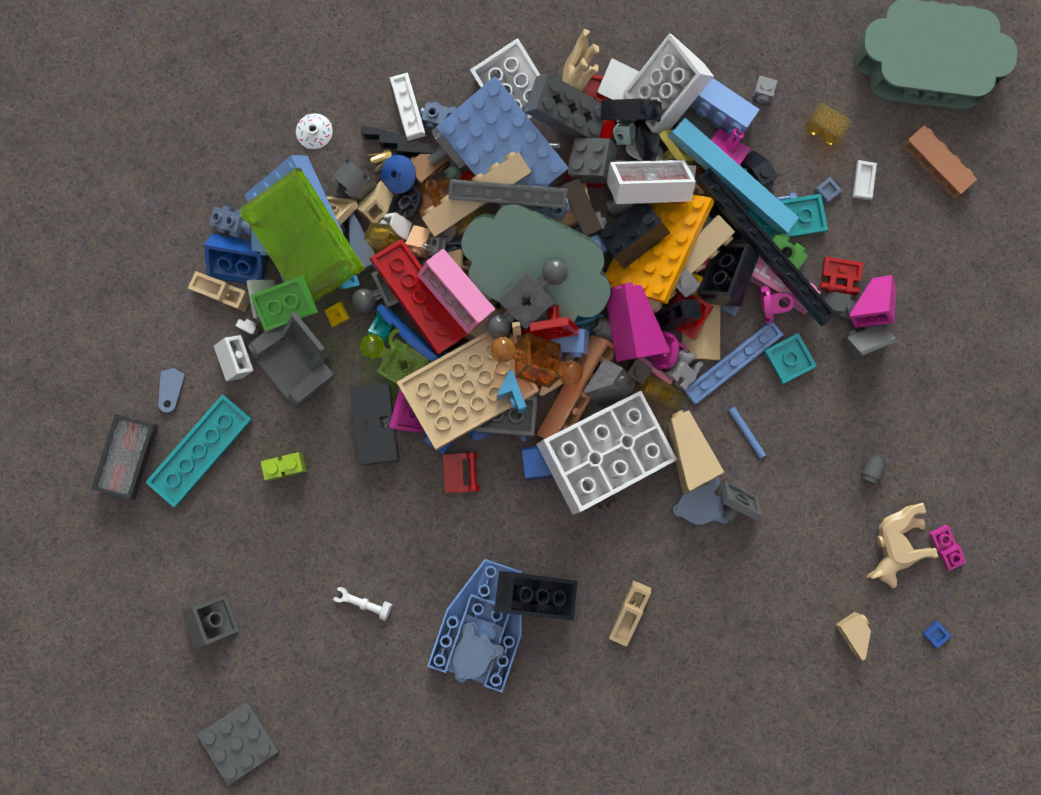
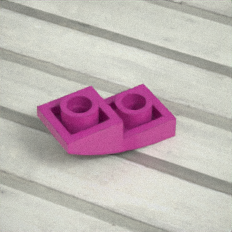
[929,525,967,571]

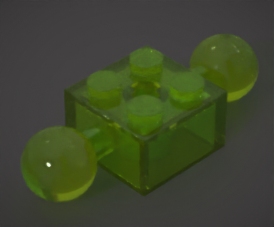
[360,334,431,384]

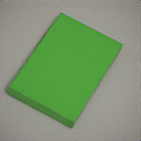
[250,275,318,332]

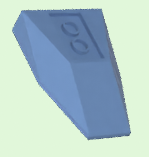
[427,559,522,692]

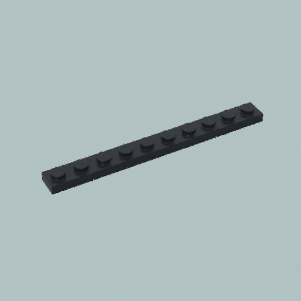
[695,168,836,327]

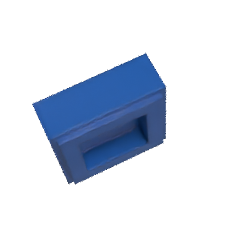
[922,621,951,649]

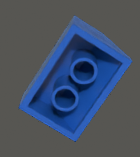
[204,233,268,284]

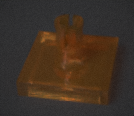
[415,178,452,220]

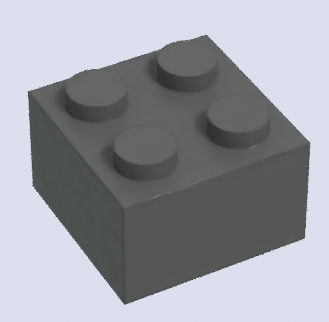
[568,138,618,184]

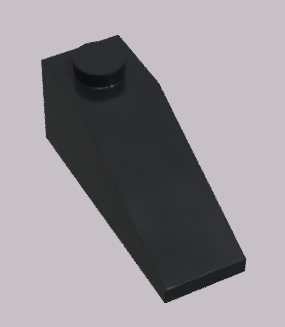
[654,300,703,332]

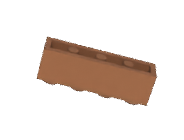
[902,125,977,199]

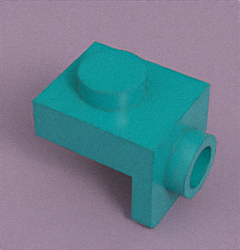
[368,311,394,342]

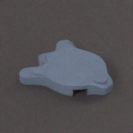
[673,478,728,525]
[453,623,505,682]

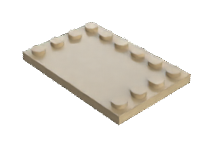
[397,332,539,450]

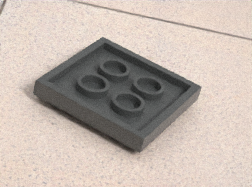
[197,700,280,785]

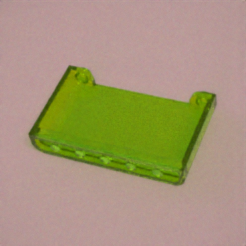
[240,168,365,303]

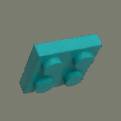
[763,333,817,384]

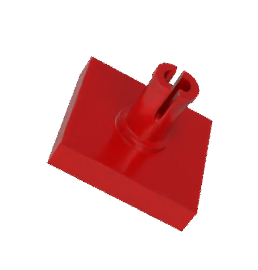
[530,305,579,341]

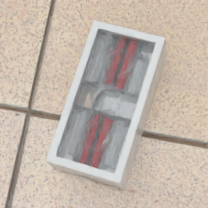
[607,160,696,204]

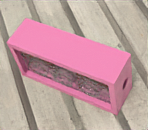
[417,249,495,334]

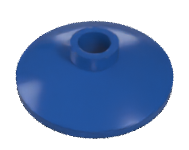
[381,155,416,193]

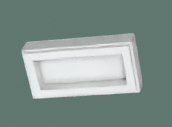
[852,160,877,201]

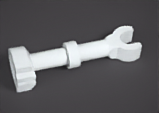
[333,587,393,621]

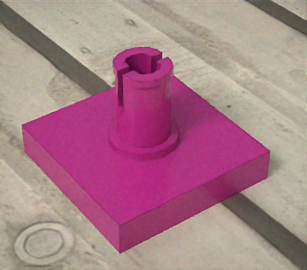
[711,128,750,165]
[389,390,424,433]

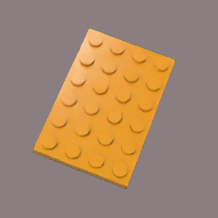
[605,195,714,304]

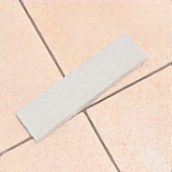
[390,73,426,141]

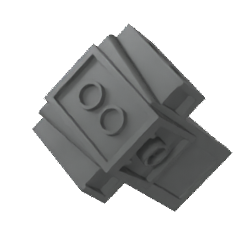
[248,311,334,410]

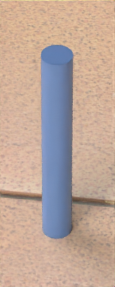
[728,407,766,458]

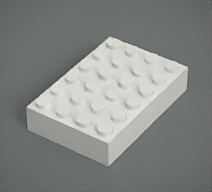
[537,391,677,515]

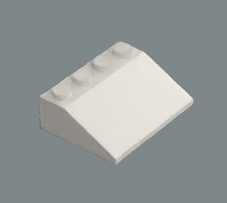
[623,33,714,134]
[470,38,540,123]

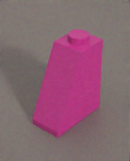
[850,275,897,328]

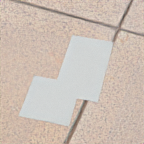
[597,58,663,141]

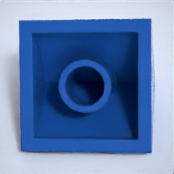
[522,446,554,481]

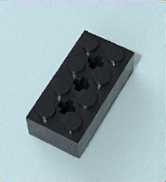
[494,571,578,621]

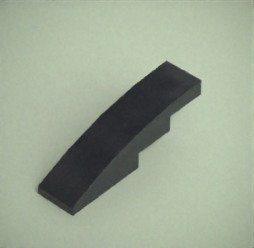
[361,126,435,157]

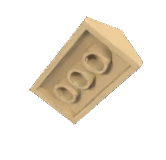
[682,294,720,361]

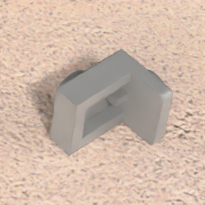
[675,267,701,298]

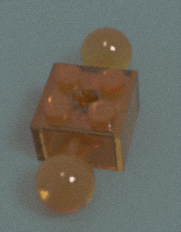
[490,333,583,388]

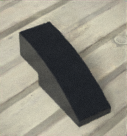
[635,122,660,161]

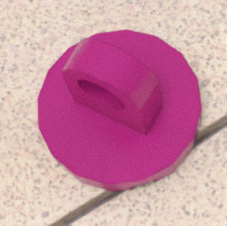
[760,285,794,324]
[649,331,686,370]

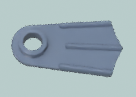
[158,368,185,413]

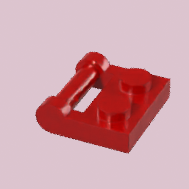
[443,452,480,493]

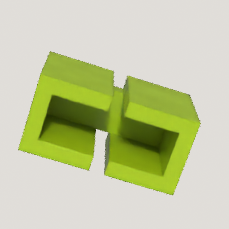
[261,452,307,481]

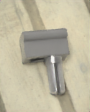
[421,237,447,257]

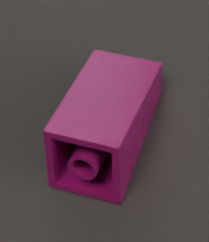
[606,282,670,362]

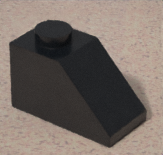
[741,151,778,187]

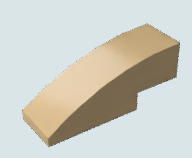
[188,271,250,312]
[609,580,651,647]

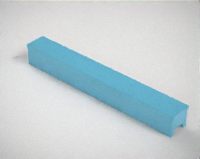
[667,118,799,234]

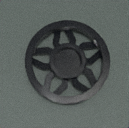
[391,187,423,219]

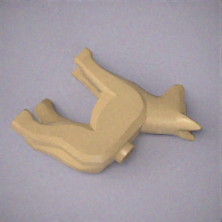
[562,29,599,92]
[867,503,938,588]

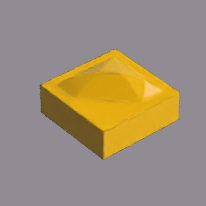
[324,302,350,328]

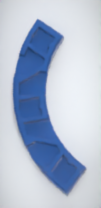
[377,304,444,362]

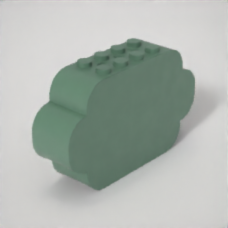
[854,0,1017,110]
[461,204,610,322]

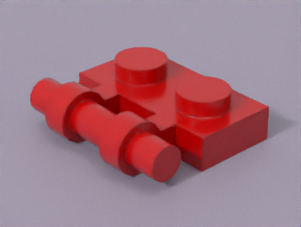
[819,257,863,295]

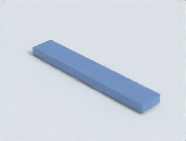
[683,322,784,405]

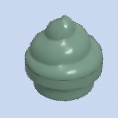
[443,162,462,180]

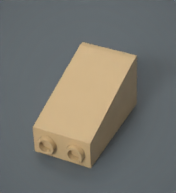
[667,410,724,495]

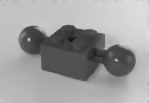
[351,257,432,313]
[486,259,568,339]

